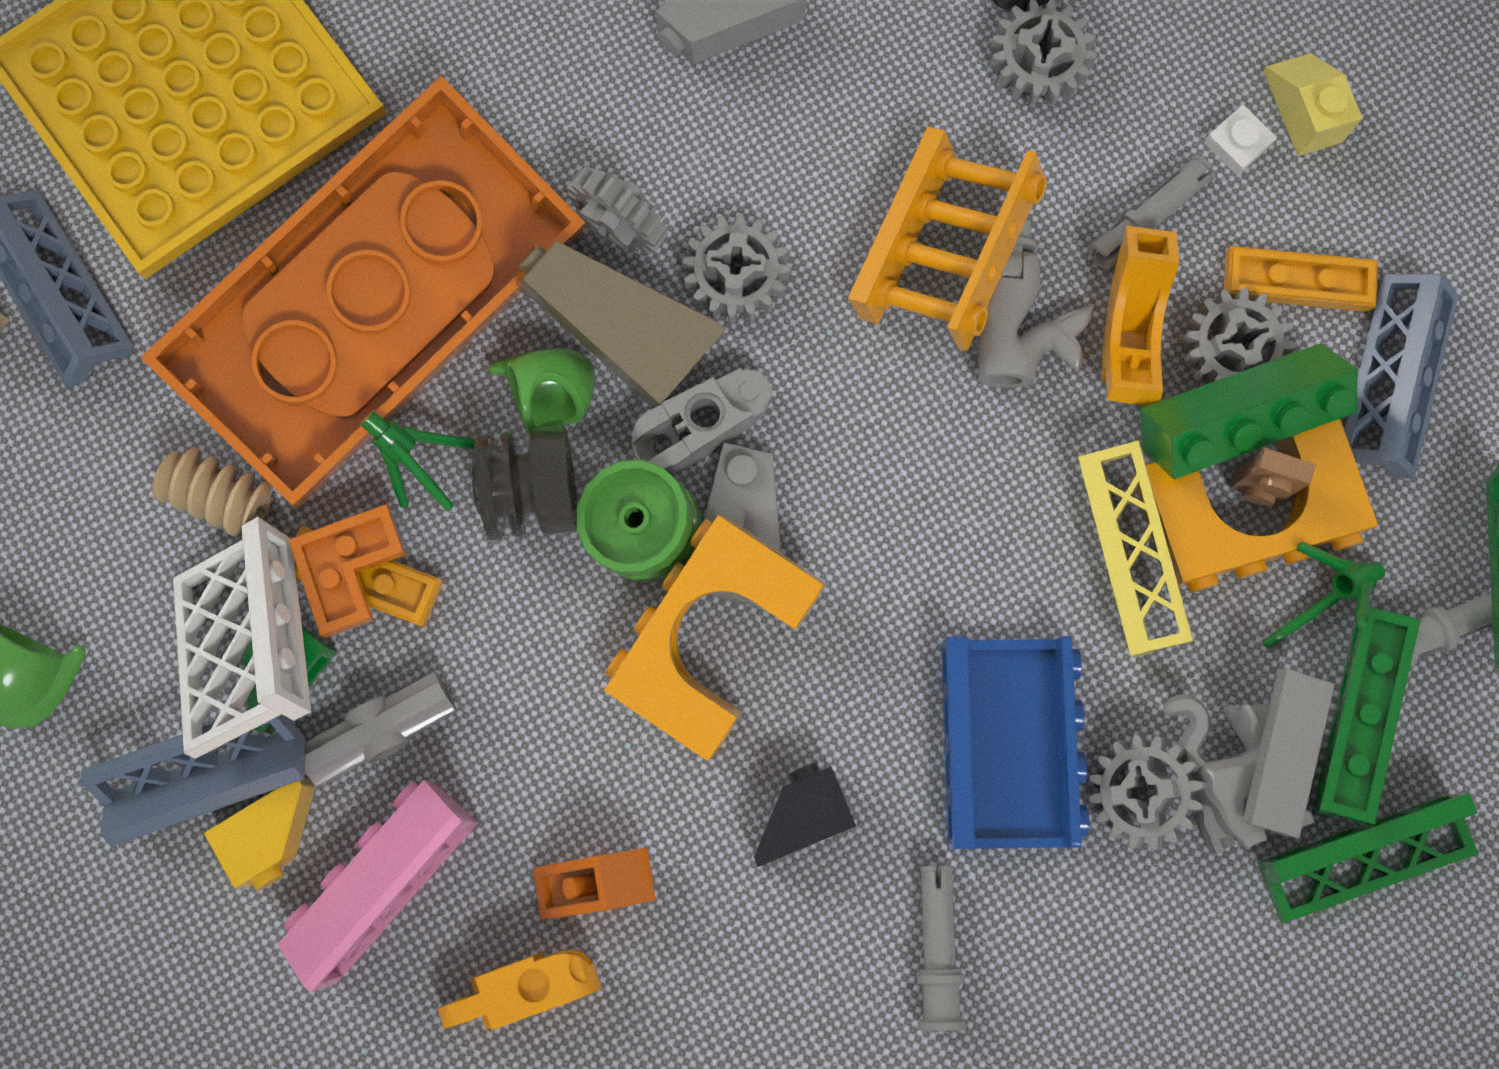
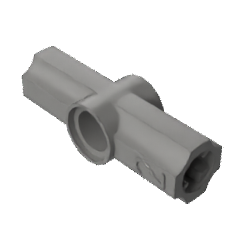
[305,671,458,787]

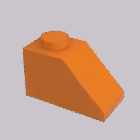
[533,847,656,920]

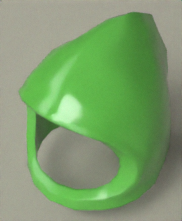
[488,347,596,435]
[0,624,86,729]

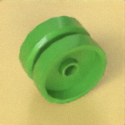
[577,460,702,583]

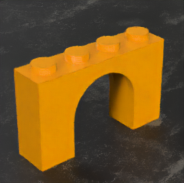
[1132,419,1379,594]
[604,515,827,761]

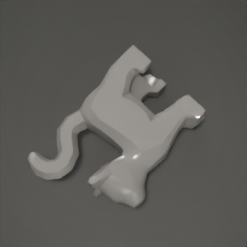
[1163,695,1315,854]

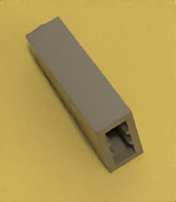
[516,241,726,406]

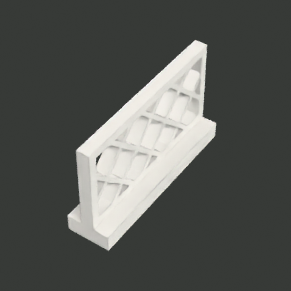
[173,517,311,759]

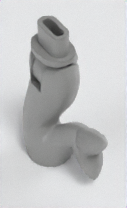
[977,220,1092,388]

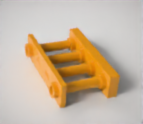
[848,126,1047,351]

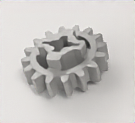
[989,0,1097,105]
[566,167,668,255]
[682,214,790,324]
[1181,288,1296,382]
[1089,735,1207,850]

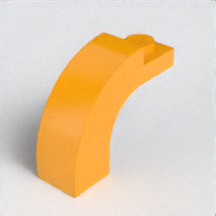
[1101,225,1179,406]

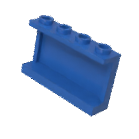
[941,636,1089,849]

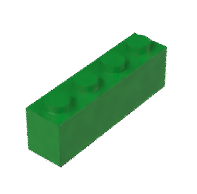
[1140,343,1358,480]

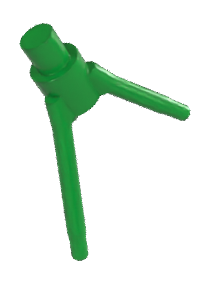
[360,410,497,511]
[1263,542,1385,648]

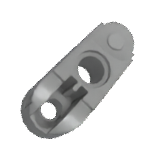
[632,368,772,475]

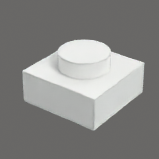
[1204,105,1277,176]

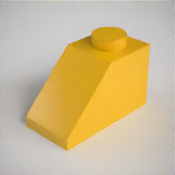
[204,778,315,891]

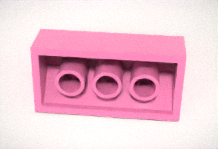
[277,780,479,993]

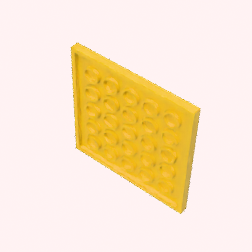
[0,0,387,280]

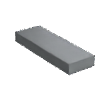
[1242,668,1335,839]

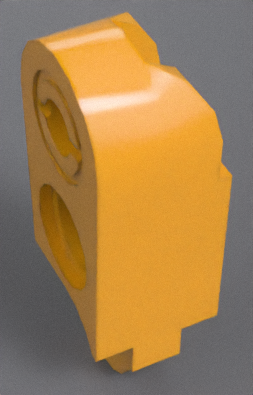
[437,949,603,1030]

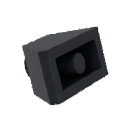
[754,762,856,867]

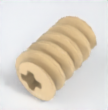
[152,447,273,537]

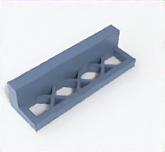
[0,190,134,387]
[1344,274,1459,479]
[80,712,306,846]

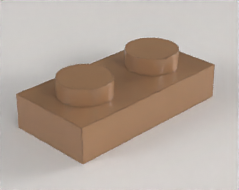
[1230,448,1316,507]

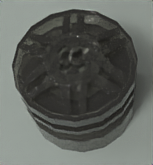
[472,425,578,542]

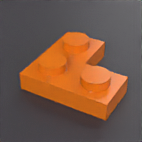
[288,504,407,638]

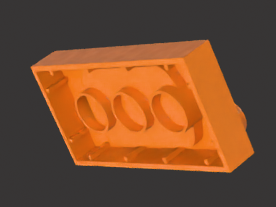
[140,76,585,508]

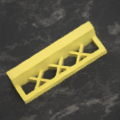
[1078,440,1193,658]

